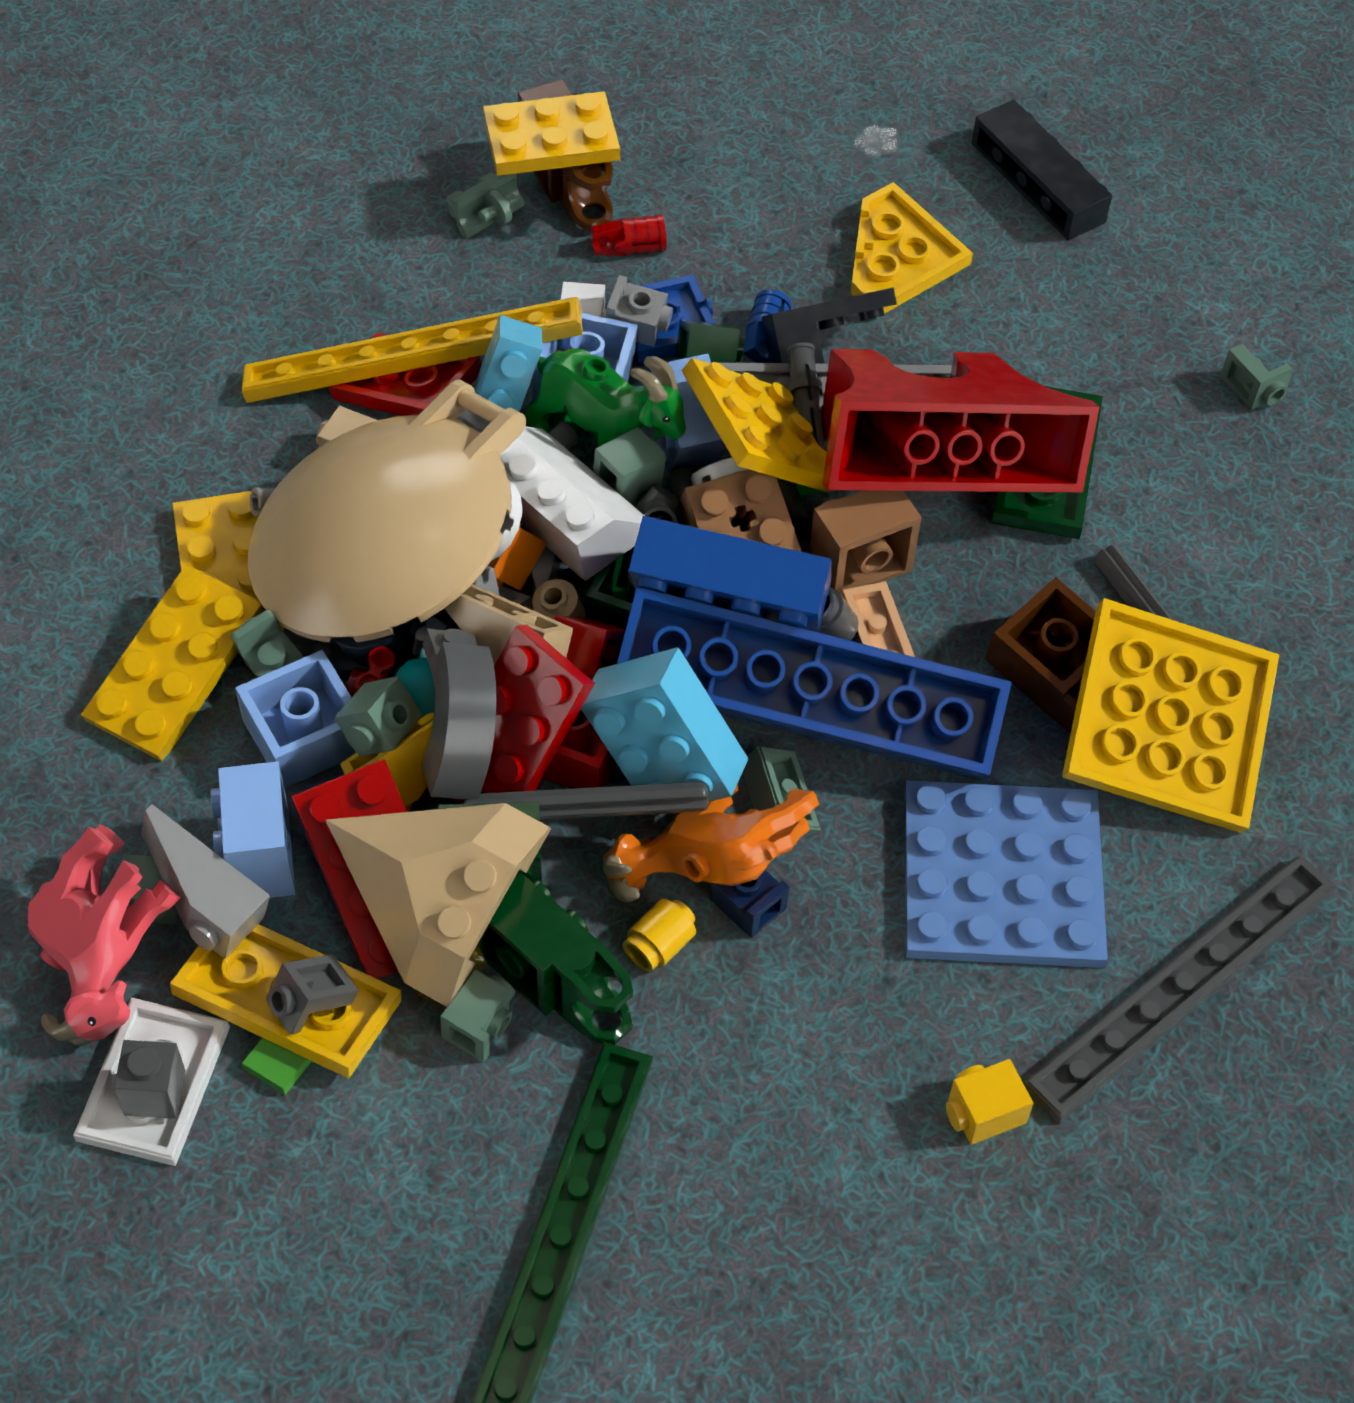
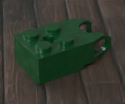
[475,871,633,1045]

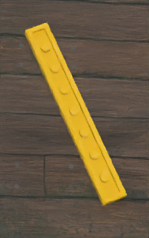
[242,297,583,403]

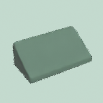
[743,746,821,836]

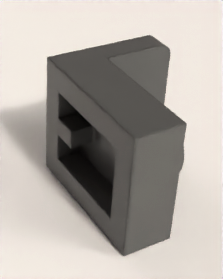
[266,954,359,1034]

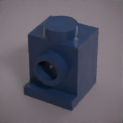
[710,870,790,938]

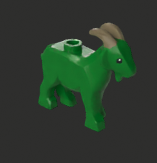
[524,348,686,456]

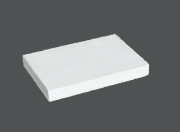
[73,997,230,1166]

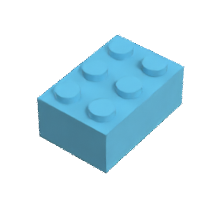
[581,647,748,815]

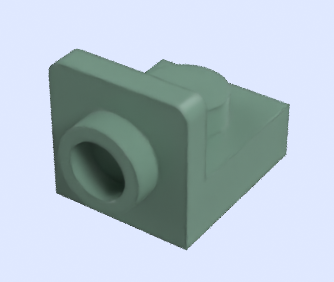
[1220,343,1294,410]
[231,610,304,678]

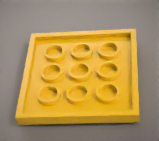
[1062,598,1279,833]

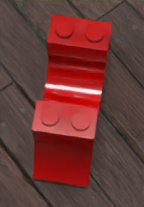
[821,348,1100,493]

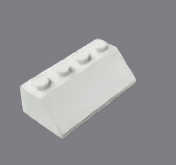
[500,426,645,581]

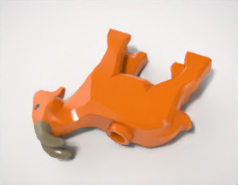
[602,786,819,902]

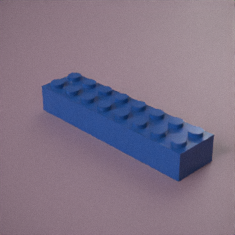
[617,587,1012,780]

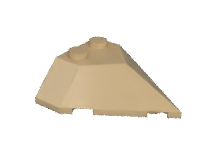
[325,803,551,1007]

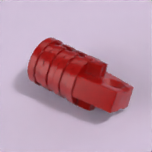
[591,214,667,256]

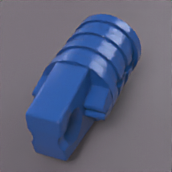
[744,289,792,363]

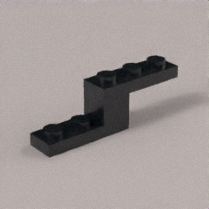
[761,287,897,364]

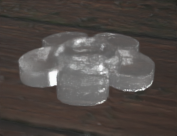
[853,125,898,159]

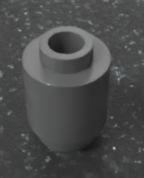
[818,587,859,641]

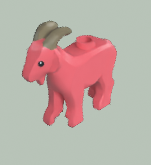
[28,824,181,1046]

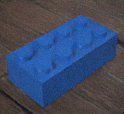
[629,516,831,632]

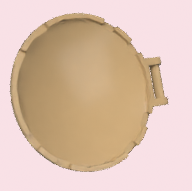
[248,380,526,642]

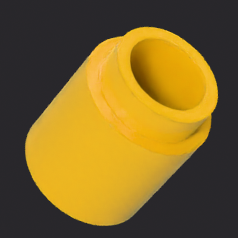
[622,898,696,972]

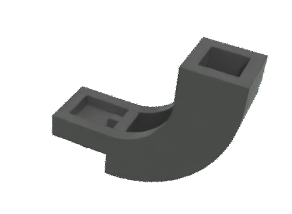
[421,628,496,800]

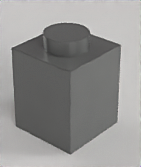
[114,1040,186,1119]

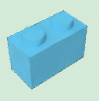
[472,315,542,415]

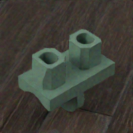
[446,172,525,238]

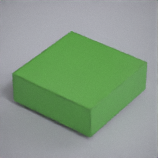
[242,1038,312,1095]

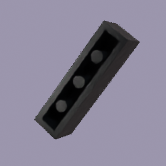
[971,99,1112,241]

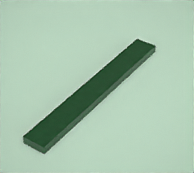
[471,1042,653,1403]

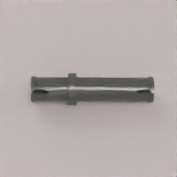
[786,342,826,451]

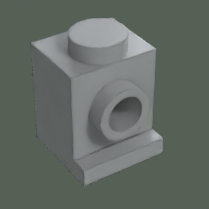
[606,275,673,347]

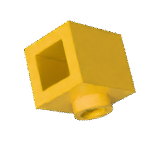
[946,1059,1034,1145]

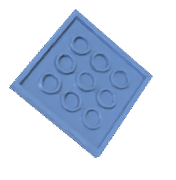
[904,780,1108,968]

